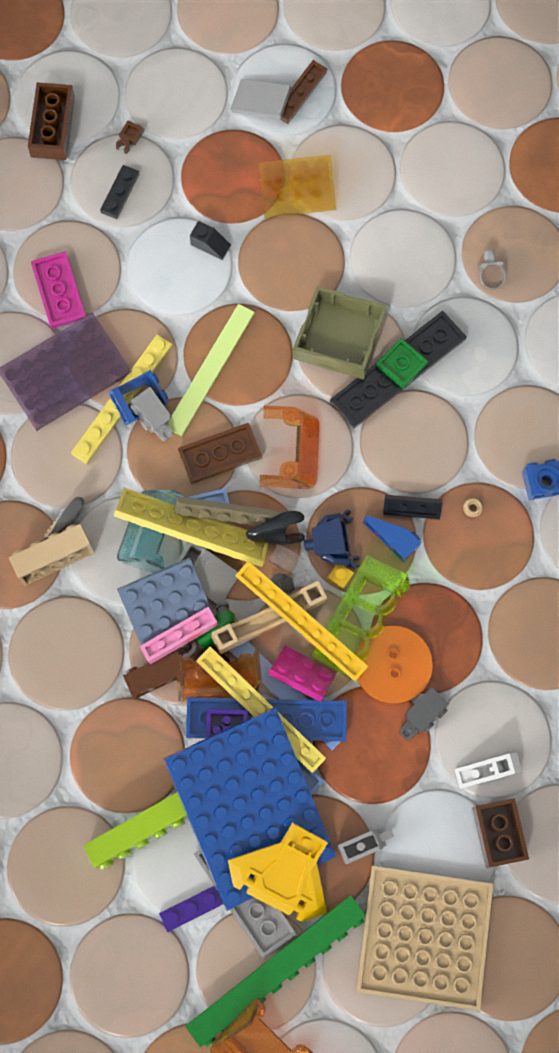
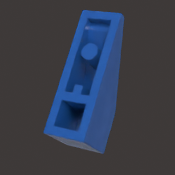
[363,516,421,563]

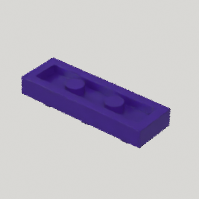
[159,886,223,932]

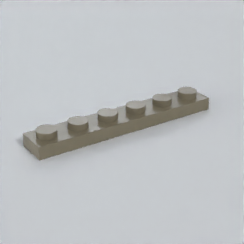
[174,496,283,526]

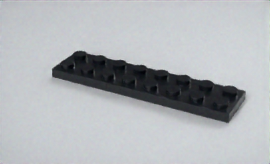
[330,310,467,429]

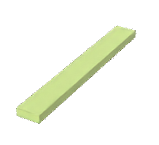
[168,304,255,437]

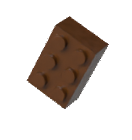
[472,798,529,868]

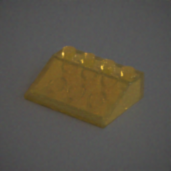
[258,155,336,218]

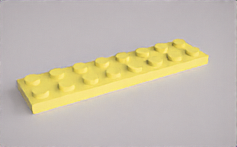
[114,488,268,567]

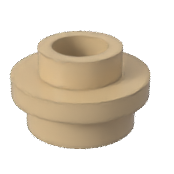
[463,498,482,517]

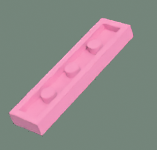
[140,607,219,664]

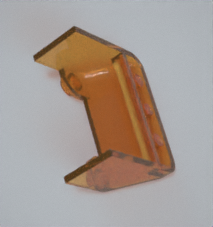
[260,405,320,489]
[176,649,262,702]

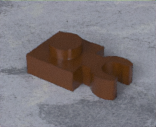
[116,121,144,154]

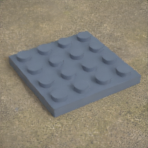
[117,557,214,645]

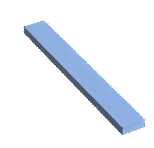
[229,641,341,751]

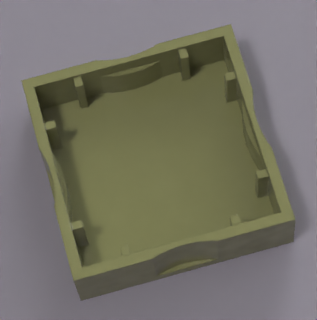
[293,286,388,380]

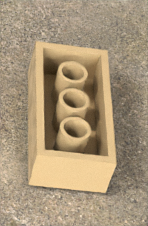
[8,524,94,586]

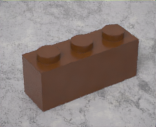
[123,651,188,699]

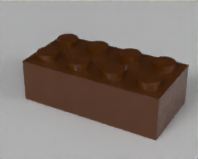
[28,82,75,160]

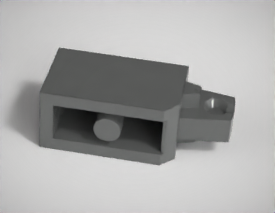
[399,687,449,741]

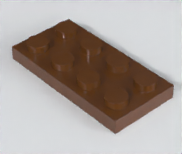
[178,423,262,484]

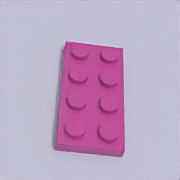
[31,251,86,329]

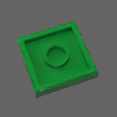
[376,338,429,389]

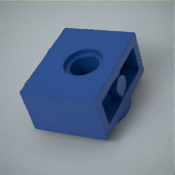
[522,459,559,501]

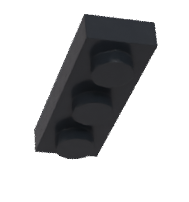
[100,165,140,219]
[383,495,442,520]

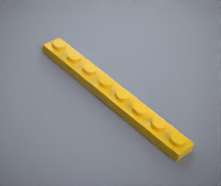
[235,561,368,681]

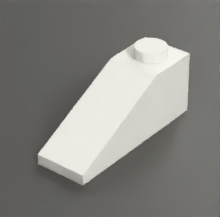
[455,753,522,789]

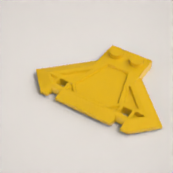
[228,822,328,922]

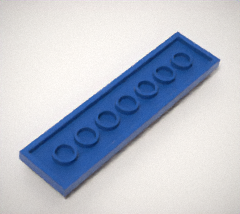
[186,698,347,742]

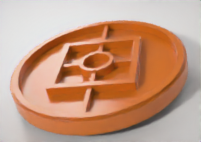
[355,626,433,704]

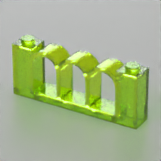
[311,555,410,681]

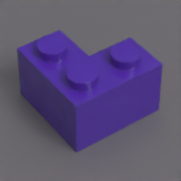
[206,709,248,738]

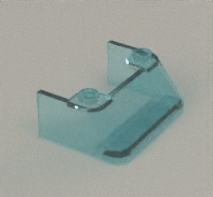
[117,490,185,573]

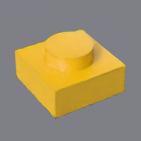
[327,565,354,589]

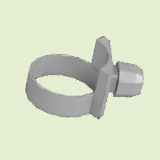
[477,250,506,289]

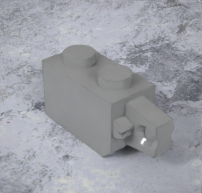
[129,387,173,442]
[337,829,395,865]

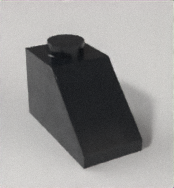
[190,221,231,260]

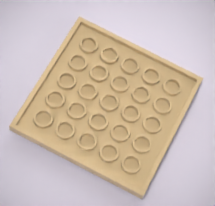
[356,866,493,1011]

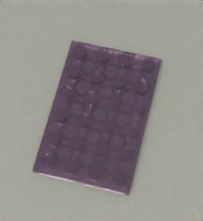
[0,312,132,431]

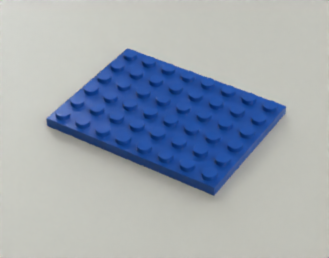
[163,707,336,911]

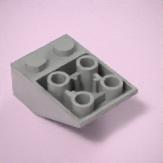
[176,542,238,605]

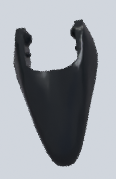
[246,511,305,545]

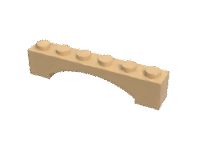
[211,581,327,655]

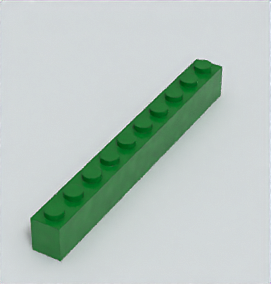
[185,895,366,1048]

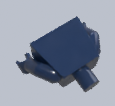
[304,510,360,569]

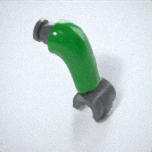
[182,602,235,666]

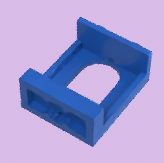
[108,370,168,426]

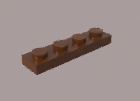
[280,60,328,124]

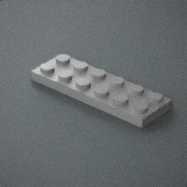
[194,849,296,959]

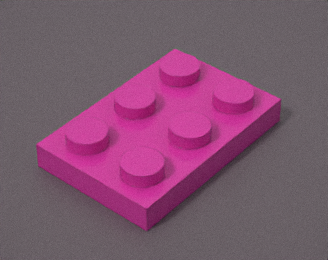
[268,645,337,702]

